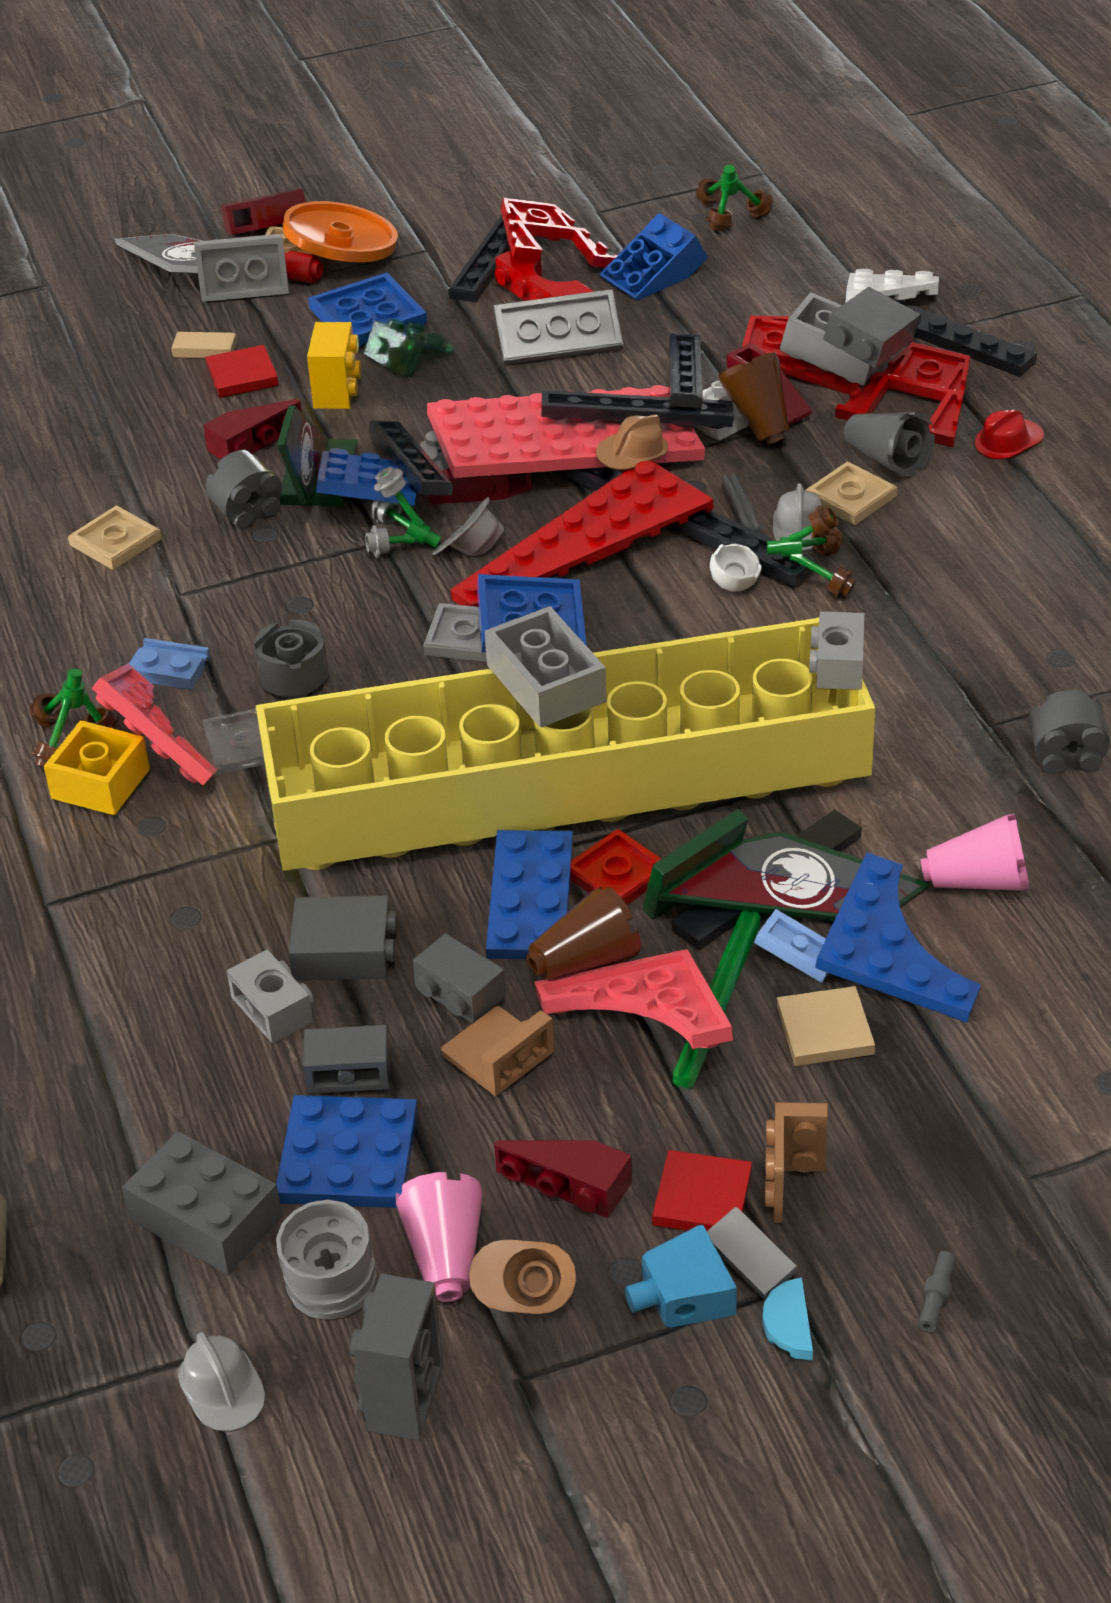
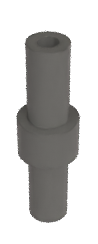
[918,1251,956,1332]

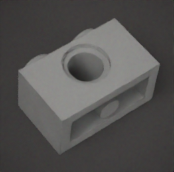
[809,611,865,690]
[227,949,314,1044]

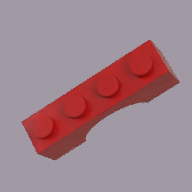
[495,250,594,301]

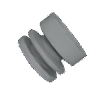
[276,1200,378,1320]

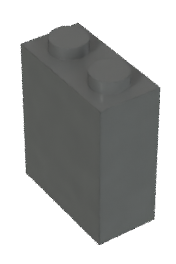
[823,287,921,368]
[289,895,397,981]

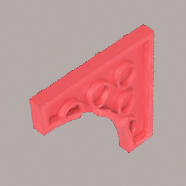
[92,663,218,785]
[534,949,733,1049]

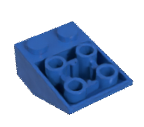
[599,213,708,301]

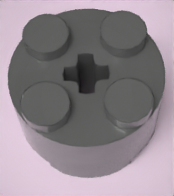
[206,450,282,529]
[255,620,329,700]
[1029,690,1110,774]

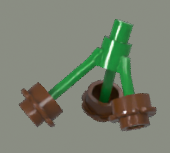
[696,165,773,231]
[767,506,856,599]
[30,669,119,766]

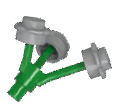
[365,467,441,558]

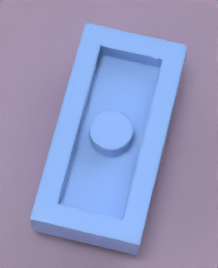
[754,909,829,983]

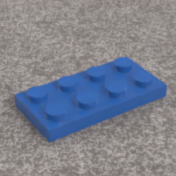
[486,830,573,959]

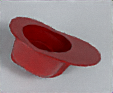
[974,410,1044,460]

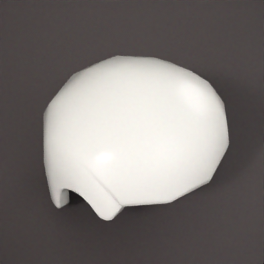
[710,543,761,592]

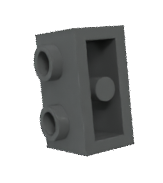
[413,933,506,1023]
[303,1025,390,1094]

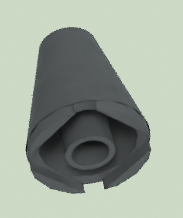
[844,412,935,477]

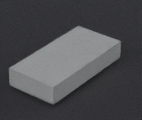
[707,1207,797,1300]

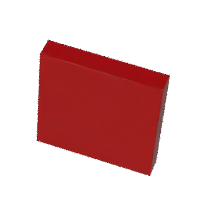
[205,345,279,398]
[571,829,661,905]
[652,1150,752,1231]

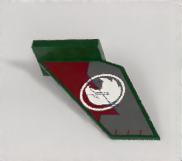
[277,406,358,506]
[643,809,930,921]

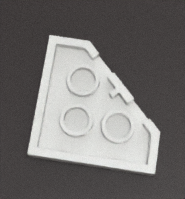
[846,269,939,302]

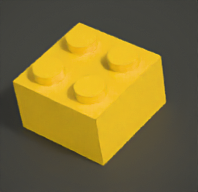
[307,322,361,409]
[44,720,150,815]

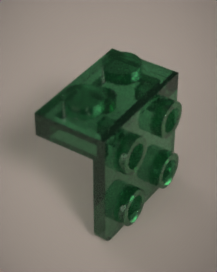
[363,318,453,377]

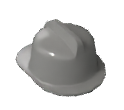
[773,483,822,551]
[432,498,504,556]
[178,1332,265,1432]

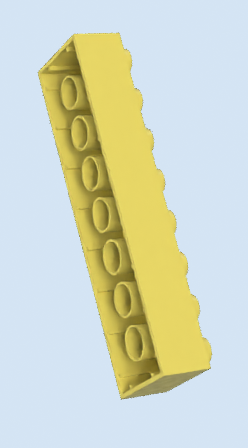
[256,618,875,871]

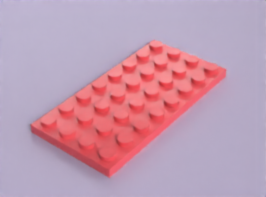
[427,385,705,478]

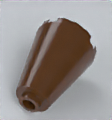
[718,352,789,445]
[526,886,641,980]

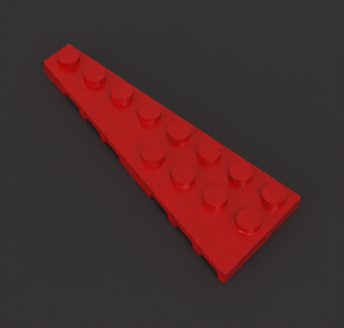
[450,461,714,607]

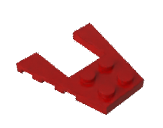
[500,198,618,268]
[742,315,860,395]
[835,342,970,447]

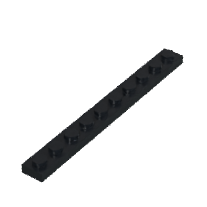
[555,467,816,586]

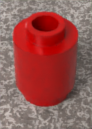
[285,251,323,284]

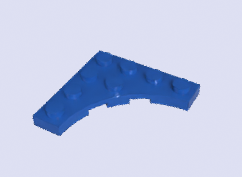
[815,852,981,1022]

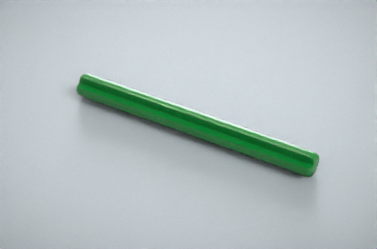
[673,910,761,1089]

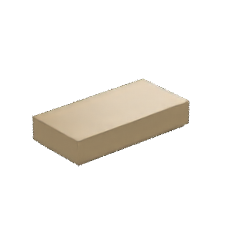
[171,332,237,358]

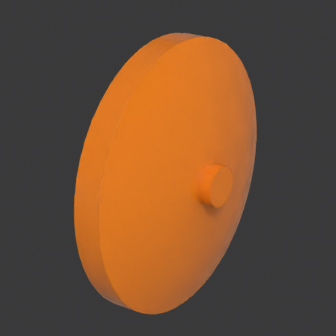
[283,201,398,262]

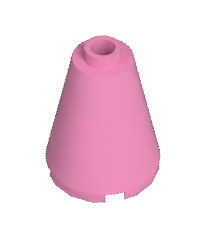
[921,813,1030,891]
[395,1172,483,1302]

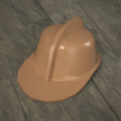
[596,414,668,470]
[469,1239,577,1314]

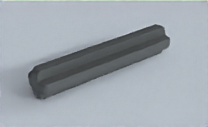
[722,472,762,534]

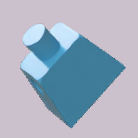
[624,1224,737,1328]

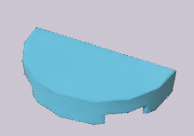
[762,1277,813,1360]

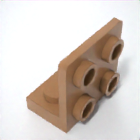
[441,1006,554,1096]
[765,1102,828,1223]

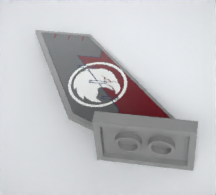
[115,234,289,302]

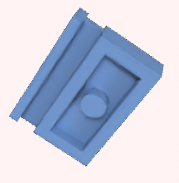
[129,638,211,690]

